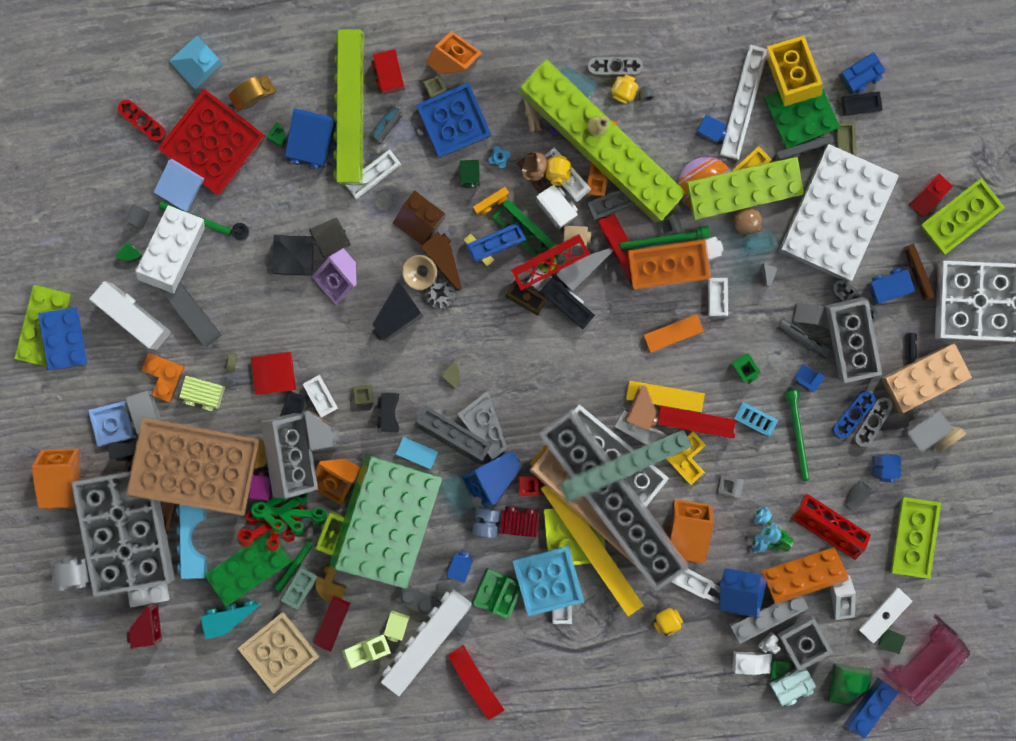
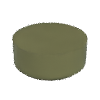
[226,352,237,372]

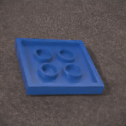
[417,82,492,158]

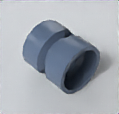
[472,507,500,538]

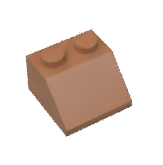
[625,385,658,431]

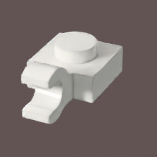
[758,632,780,654]

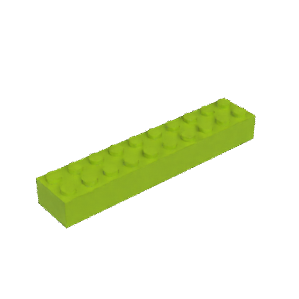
[516,59,686,223]

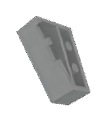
[908,409,954,452]

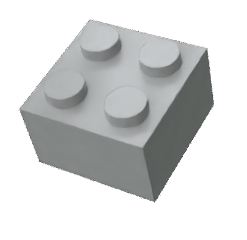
[777,616,833,671]

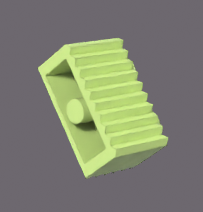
[179,376,225,411]

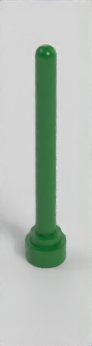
[619,226,710,250]
[784,389,810,481]

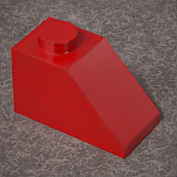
[908,174,953,217]

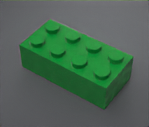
[204,530,293,606]

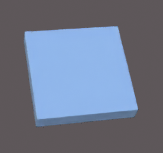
[154,159,204,212]
[88,401,136,447]

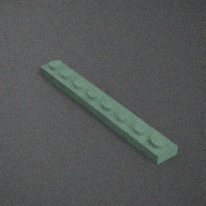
[559,430,692,502]

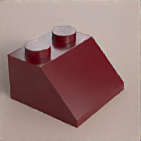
[127,602,162,648]

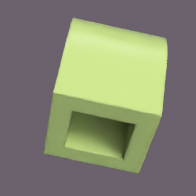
[342,635,391,669]

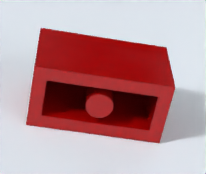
[371,49,405,95]

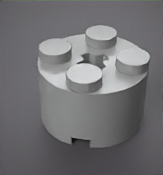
[50,555,91,591]

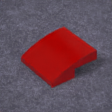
[251,352,296,395]

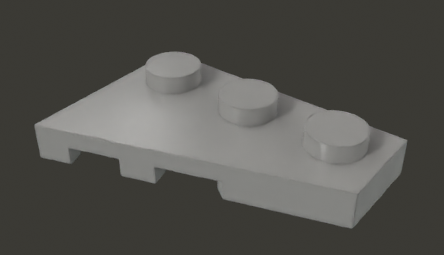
[458,391,508,460]

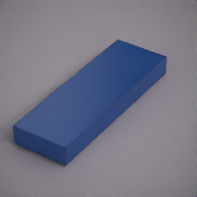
[466,223,526,263]

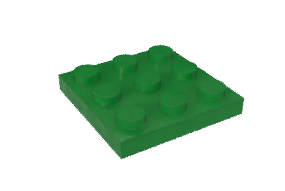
[764,87,840,149]

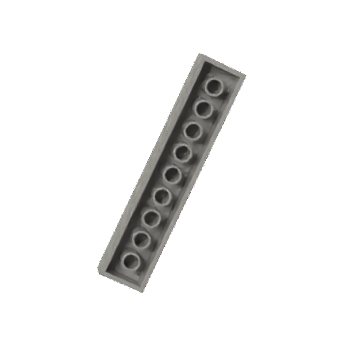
[539,408,688,592]

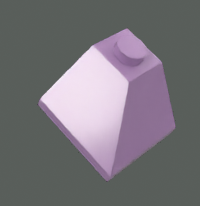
[312,248,356,306]

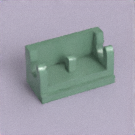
[281,564,317,610]

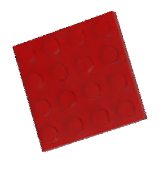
[158,89,266,196]

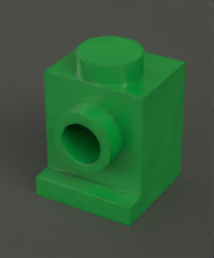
[730,353,761,384]

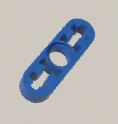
[832,391,876,438]

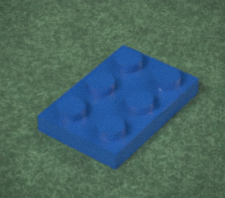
[38,307,88,370]

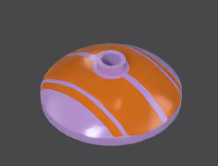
[678,157,731,210]

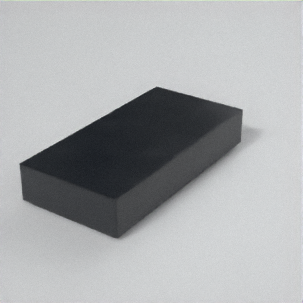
[841,91,883,117]

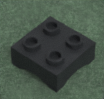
[272,235,314,276]
[377,393,399,432]
[107,439,138,462]

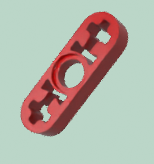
[118,99,166,142]

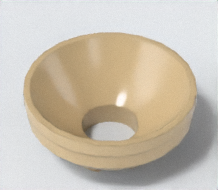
[402,255,437,290]
[934,426,967,454]

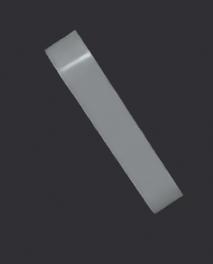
[588,57,643,76]
[854,397,893,447]

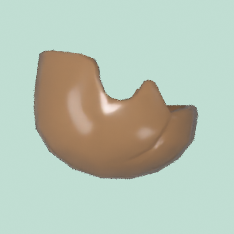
[522,151,547,181]
[733,207,762,238]

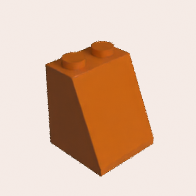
[31,448,80,510]
[668,499,714,564]

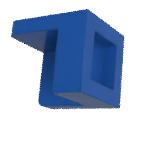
[792,365,825,393]

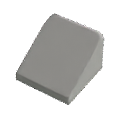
[761,263,778,287]
[717,475,744,498]

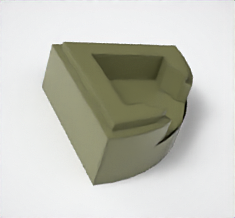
[441,362,460,389]

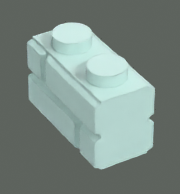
[769,668,816,707]

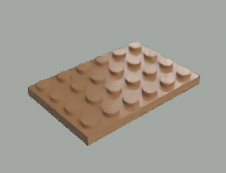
[127,417,260,516]

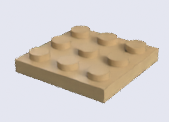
[238,611,319,694]

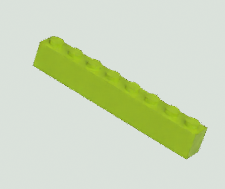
[334,29,364,185]

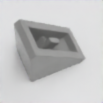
[793,303,829,329]

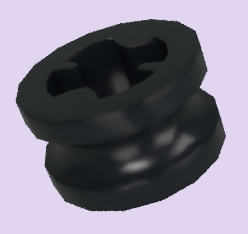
[231,223,250,241]

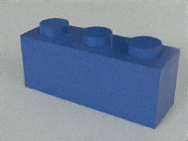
[844,677,899,739]

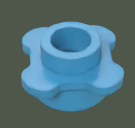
[489,146,511,168]

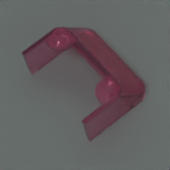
[881,614,970,706]

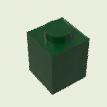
[460,160,480,189]

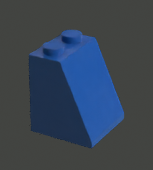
[285,108,335,170]

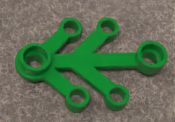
[251,493,327,535]

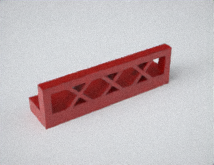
[598,213,635,290]
[511,234,590,290]
[657,406,736,439]
[791,493,871,560]

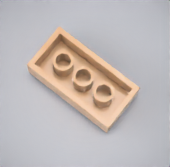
[881,343,972,413]

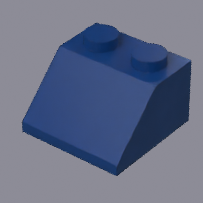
[720,568,767,618]

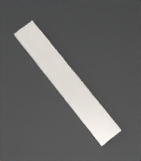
[720,45,767,160]

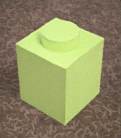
[384,611,410,642]

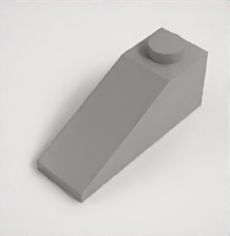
[556,248,613,292]

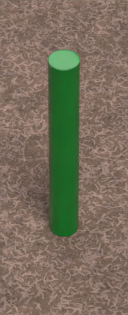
[274,541,314,592]

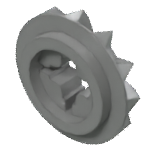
[425,278,456,309]

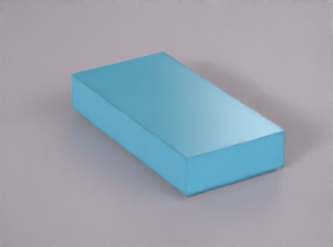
[396,437,438,469]

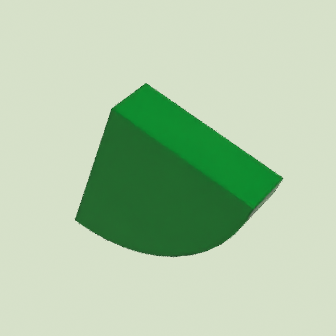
[266,122,286,149]
[115,242,143,261]
[770,659,792,679]

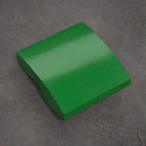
[471,568,521,619]

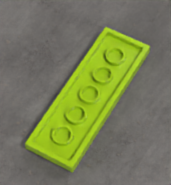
[686,157,804,220]

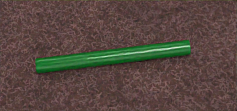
[159,202,232,236]

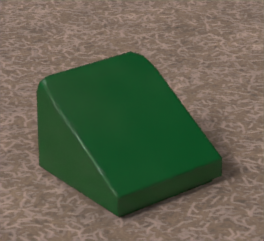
[878,629,906,654]

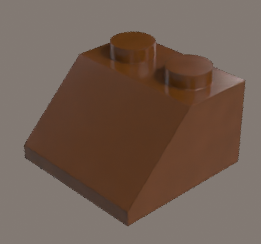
[393,190,446,245]

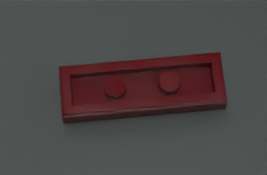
[313,596,351,652]

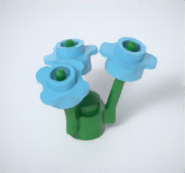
[752,506,794,554]

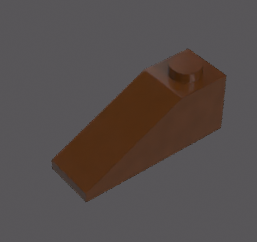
[421,232,462,291]

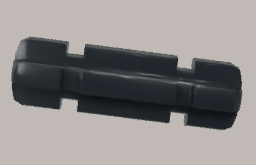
[905,333,917,366]

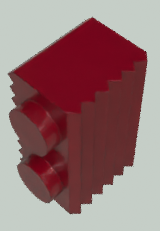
[499,506,539,537]

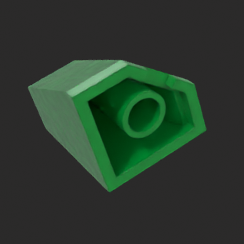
[828,663,873,705]

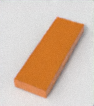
[643,314,704,353]

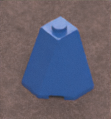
[461,450,521,508]

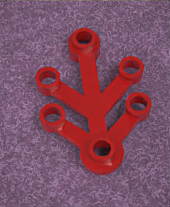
[238,504,304,551]

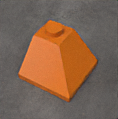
[426,31,482,74]
[315,459,361,505]

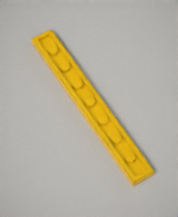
[541,485,644,617]

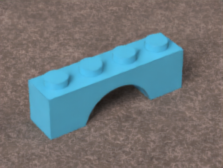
[177,504,208,579]

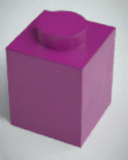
[249,471,272,500]

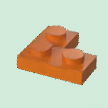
[141,353,185,402]

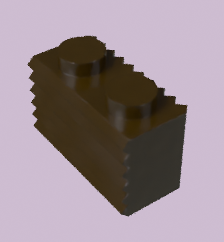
[505,280,547,316]

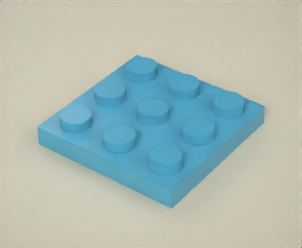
[512,545,584,616]

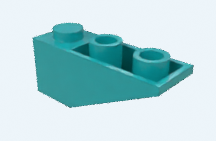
[201,600,261,639]

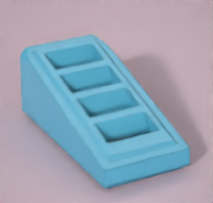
[734,402,778,437]

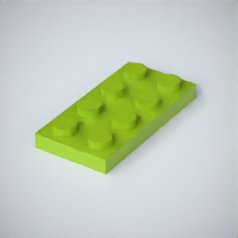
[920,178,1005,255]
[14,285,72,367]
[891,497,942,579]

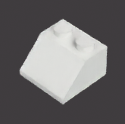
[536,185,578,231]

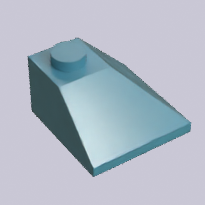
[169,36,223,89]

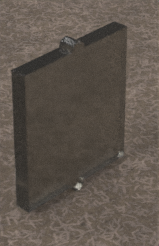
[309,217,351,258]

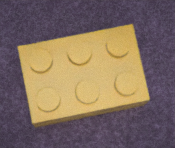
[767,35,823,106]

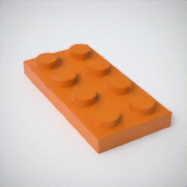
[628,240,711,289]
[762,547,849,604]

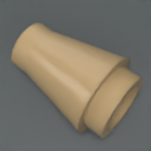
[588,117,609,136]

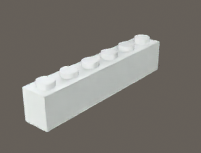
[381,589,471,696]

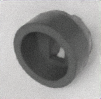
[639,86,655,102]

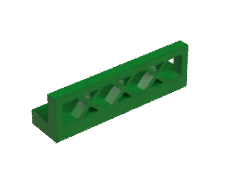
[492,199,562,267]

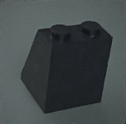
[372,282,423,342]

